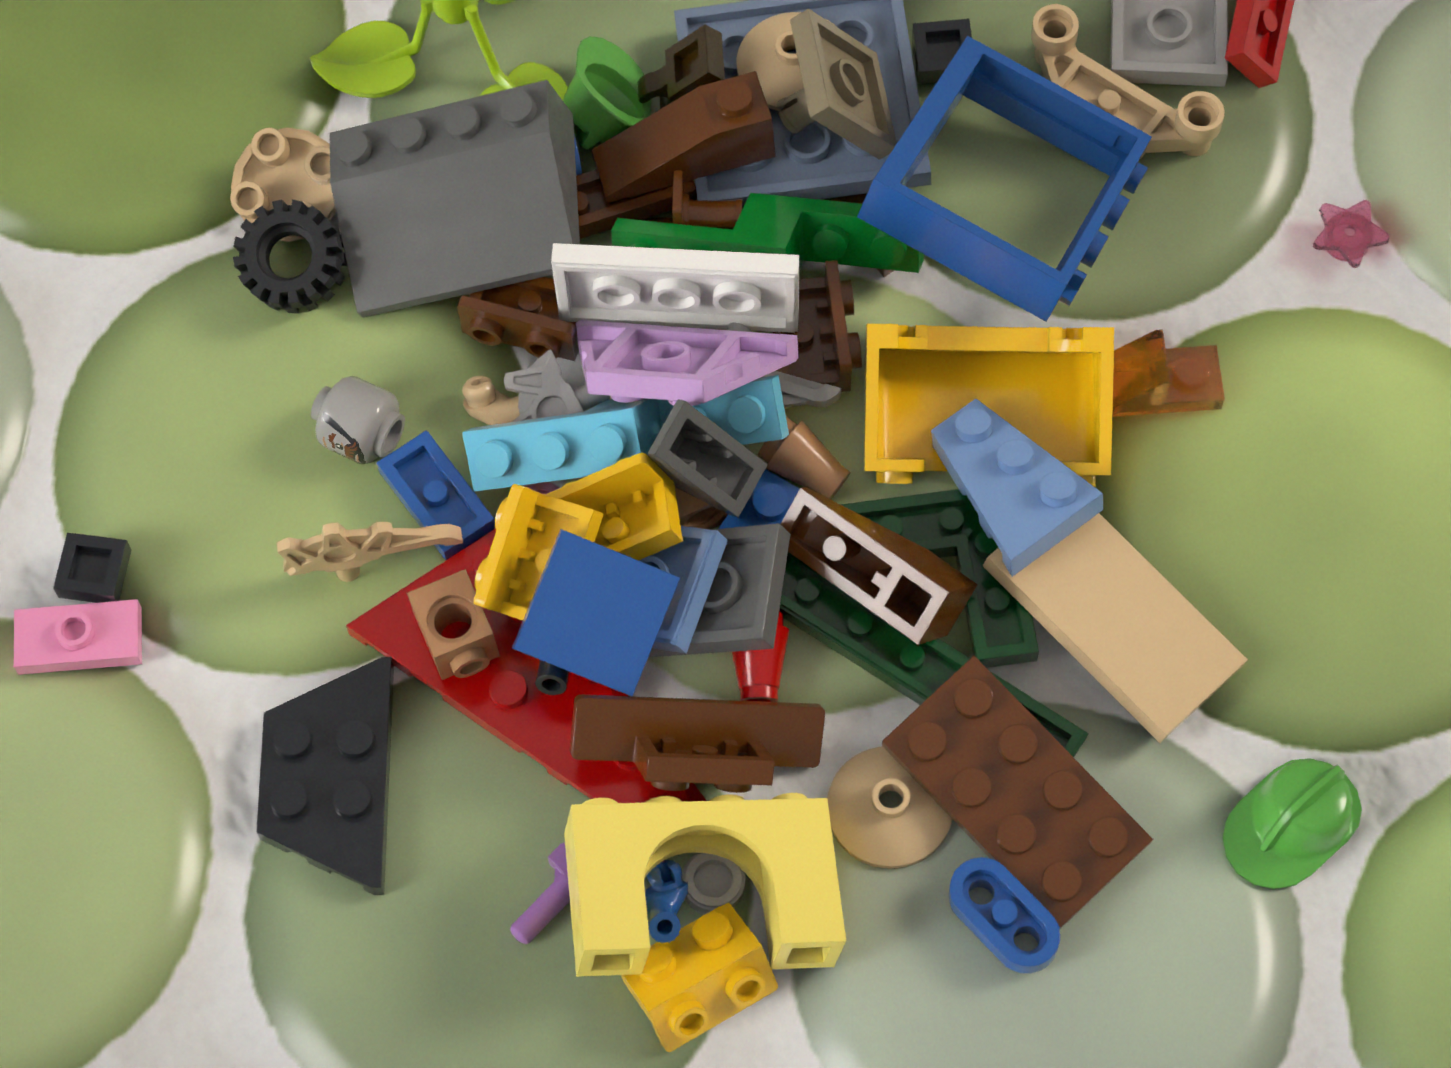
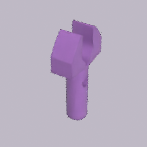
[510,842,570,944]

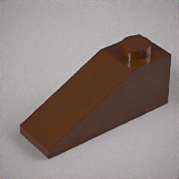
[591,71,776,203]
[780,487,978,645]

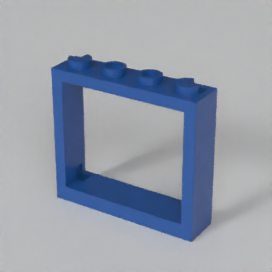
[857,36,1152,322]

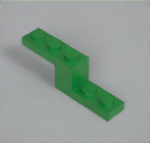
[611,193,924,273]

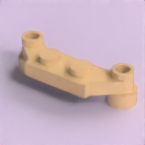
[1031,4,1225,161]

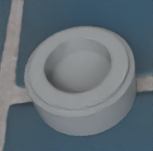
[682,853,746,915]

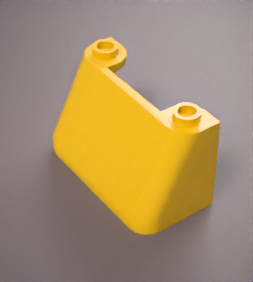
[864,323,1114,487]

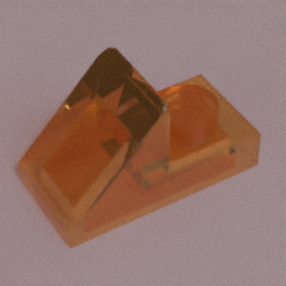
[1112,329,1225,417]

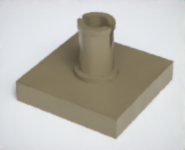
[777,8,897,160]

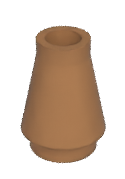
[758,416,851,499]

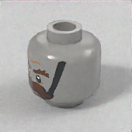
[311,376,405,464]

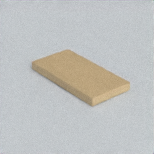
[983,513,1248,743]

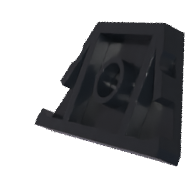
[256,657,394,895]

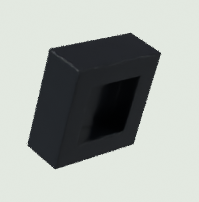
[912,19,972,84]
[53,532,132,603]

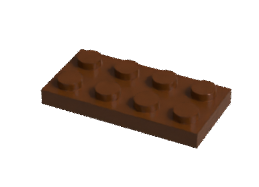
[882,656,1154,929]

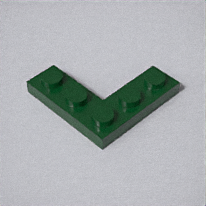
[840,489,1039,668]

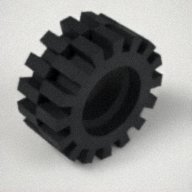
[233,200,347,313]

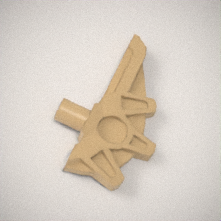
[277,522,463,582]

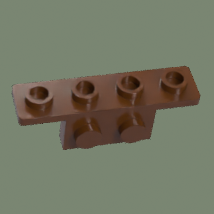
[570,694,825,793]

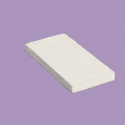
[551,243,799,333]

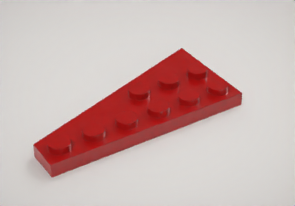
[346,528,707,803]

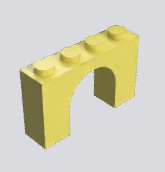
[564,793,846,977]

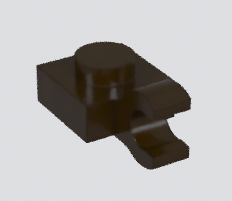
[638,24,725,109]

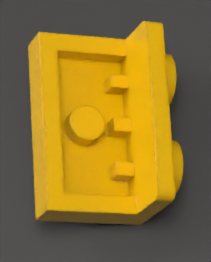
[545,453,683,561]
[474,484,604,620]
[621,902,778,1052]

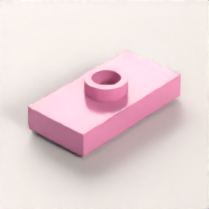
[14,599,142,675]

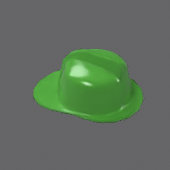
[563,36,651,149]
[1222,758,1362,889]

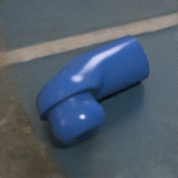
[645,860,688,943]

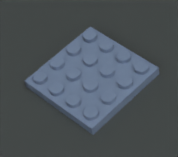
[674,0,931,209]

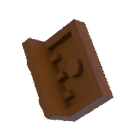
[771,260,862,392]
[457,277,579,361]

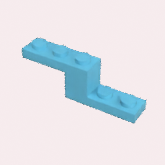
[462,375,789,492]

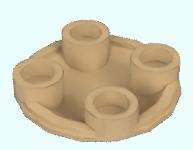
[230,127,336,242]

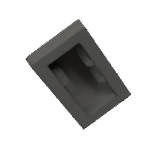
[648,399,768,518]

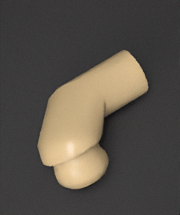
[462,376,520,425]

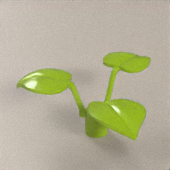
[310,0,568,100]

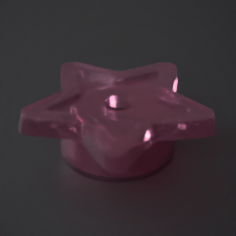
[1313,200,1389,268]

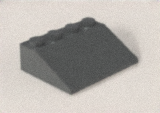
[329,80,580,318]

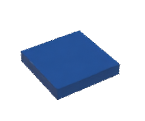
[512,529,680,696]

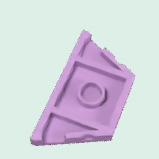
[576,320,799,406]

